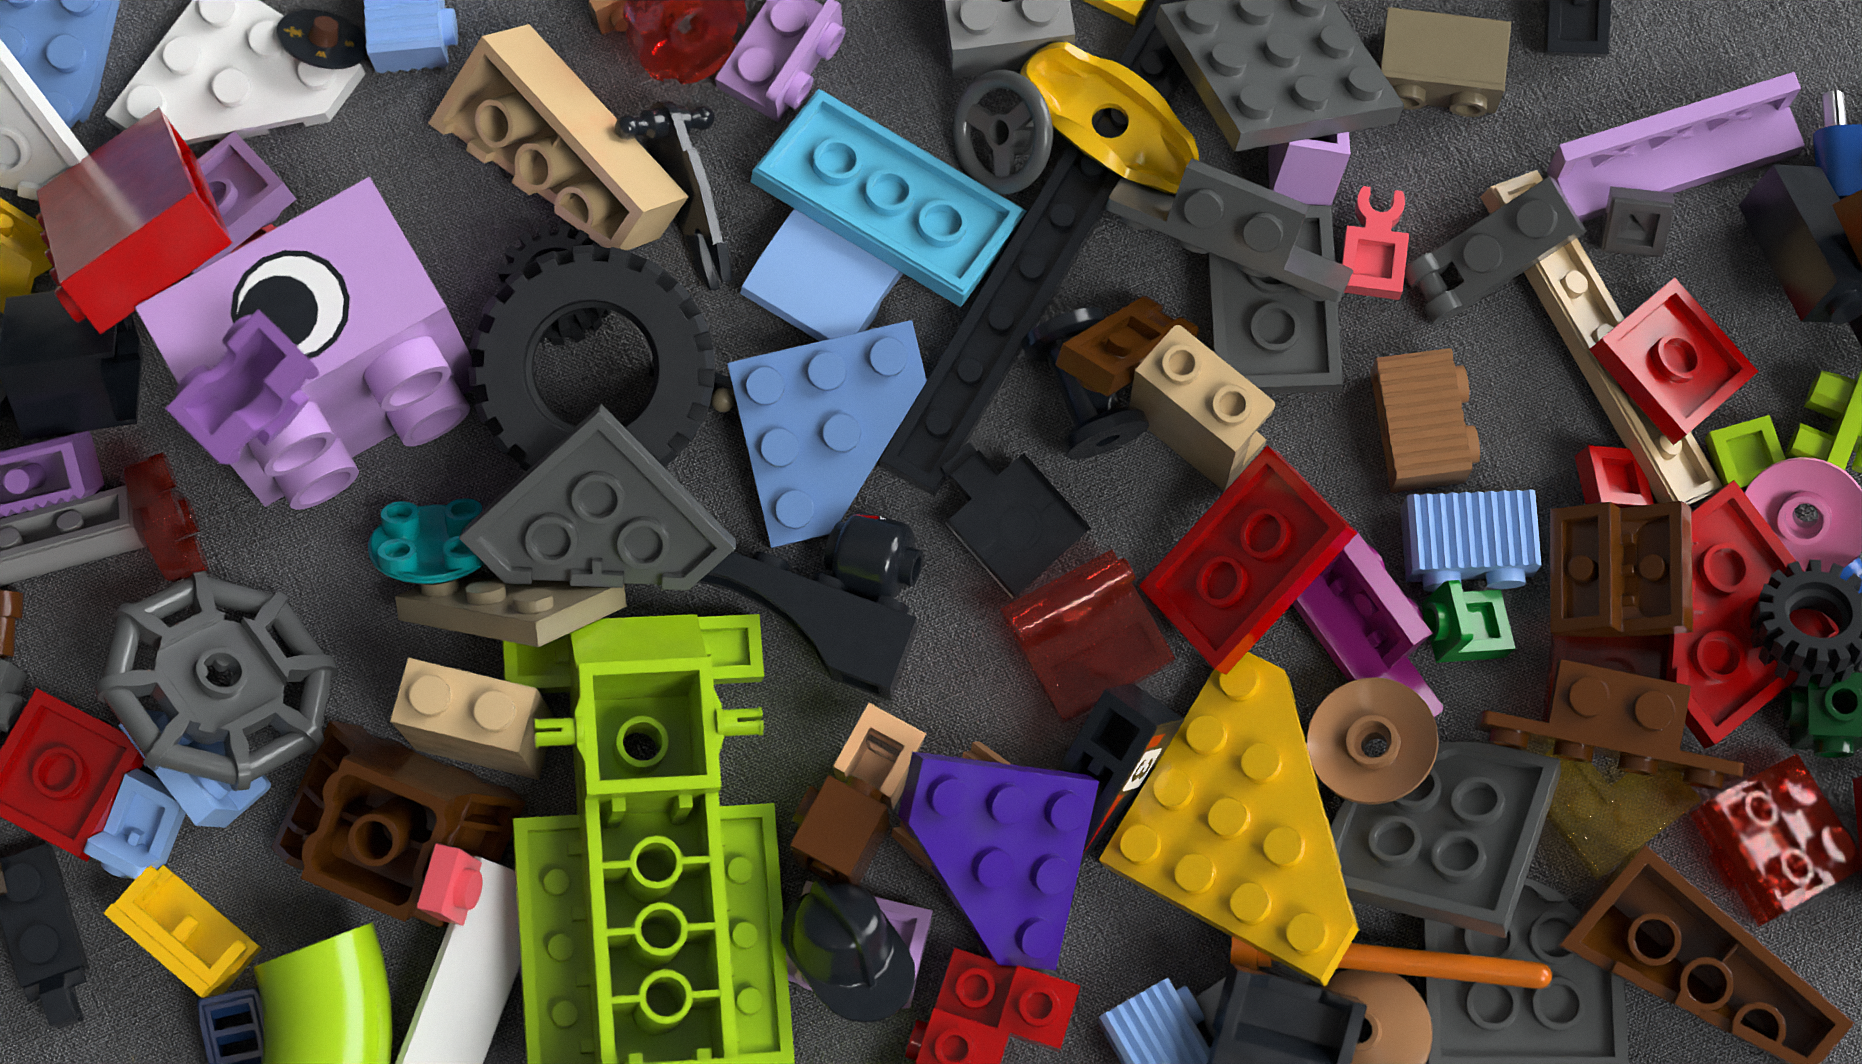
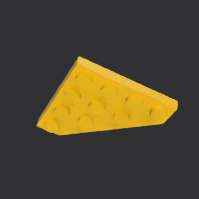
[1099,652,1359,987]

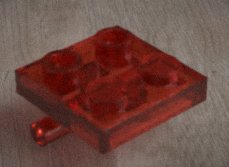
[1000,549,1175,724]
[1689,753,1862,927]

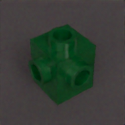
[1783,671,1862,758]

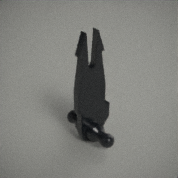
[615,100,732,291]

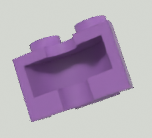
[165,309,319,464]

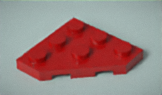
[1666,480,1839,749]

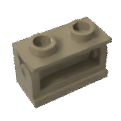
[1378,7,1511,117]

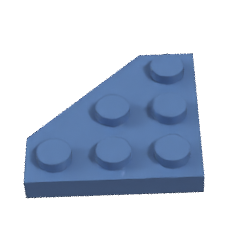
[727,320,927,549]

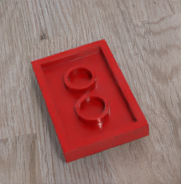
[1139,445,1357,675]

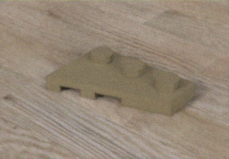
[395,577,627,647]

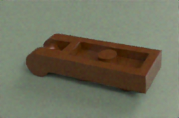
[1055,295,1198,397]

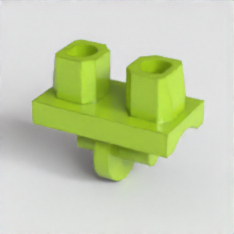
[1784,370,1862,474]

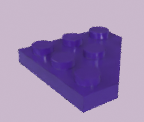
[898,751,1099,970]

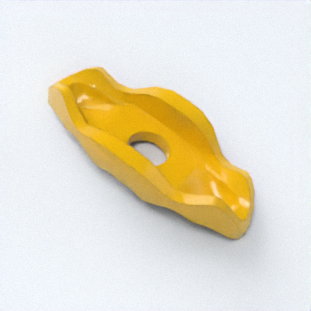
[1020,42,1199,195]

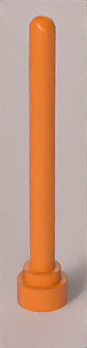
[1230,937,1552,989]

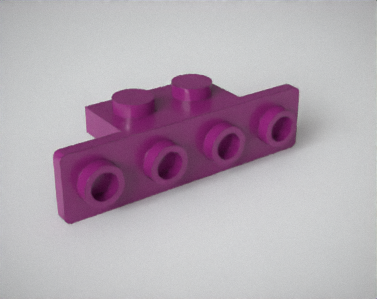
[1292,529,1443,718]

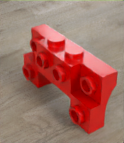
[905,948,1080,1064]

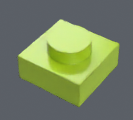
[1704,415,1786,492]

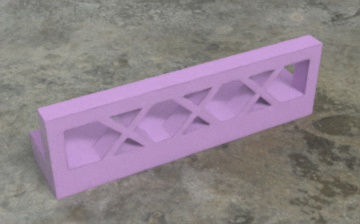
[1547,72,1805,222]

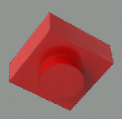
[1574,445,1654,508]

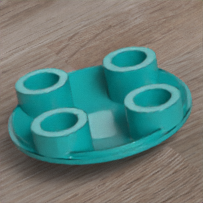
[368,498,485,584]

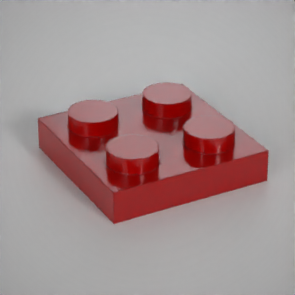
[1589,277,1759,445]
[0,688,145,862]

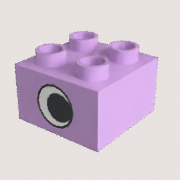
[135,176,473,510]

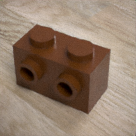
[790,775,890,886]

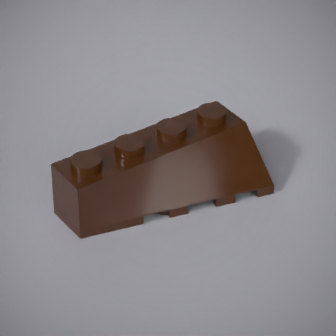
[1558,844,1854,1064]

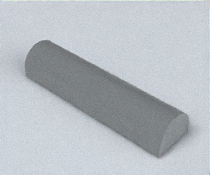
[0,485,147,586]

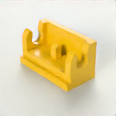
[103,865,263,998]

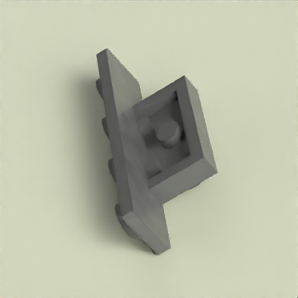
[1105,158,1353,303]

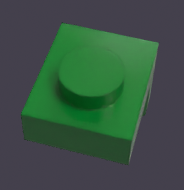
[1421,580,1516,663]

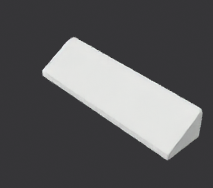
[395,856,520,1064]

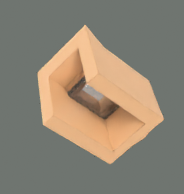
[833,703,926,810]

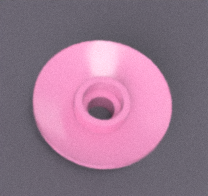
[1745,457,1862,573]

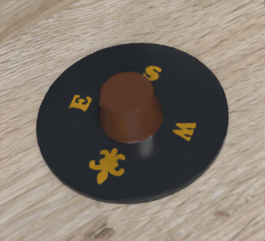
[276,10,367,69]

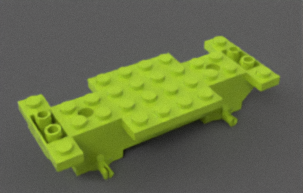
[501,614,795,1064]

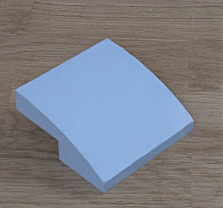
[740,209,904,341]

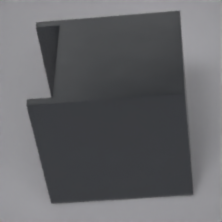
[0,291,143,440]

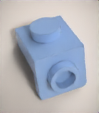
[83,768,186,879]

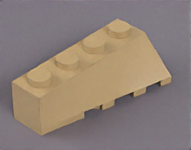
[428,24,689,250]

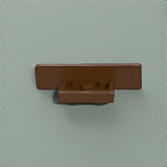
[1474,659,1744,790]

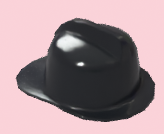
[781,878,915,1023]

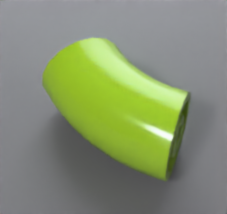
[253,922,392,1064]

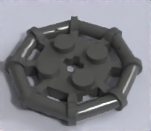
[95,570,338,791]

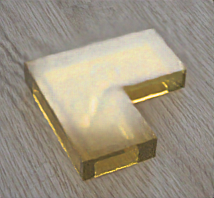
[1544,747,1701,880]

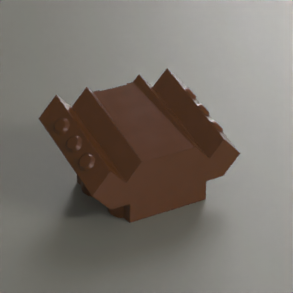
[271,721,526,928]

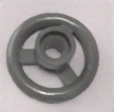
[953,70,1053,194]

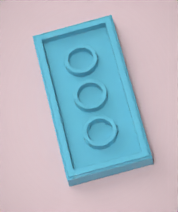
[751,88,1027,307]

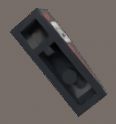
[1057,683,1184,866]

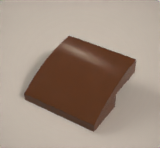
[1550,501,1693,637]

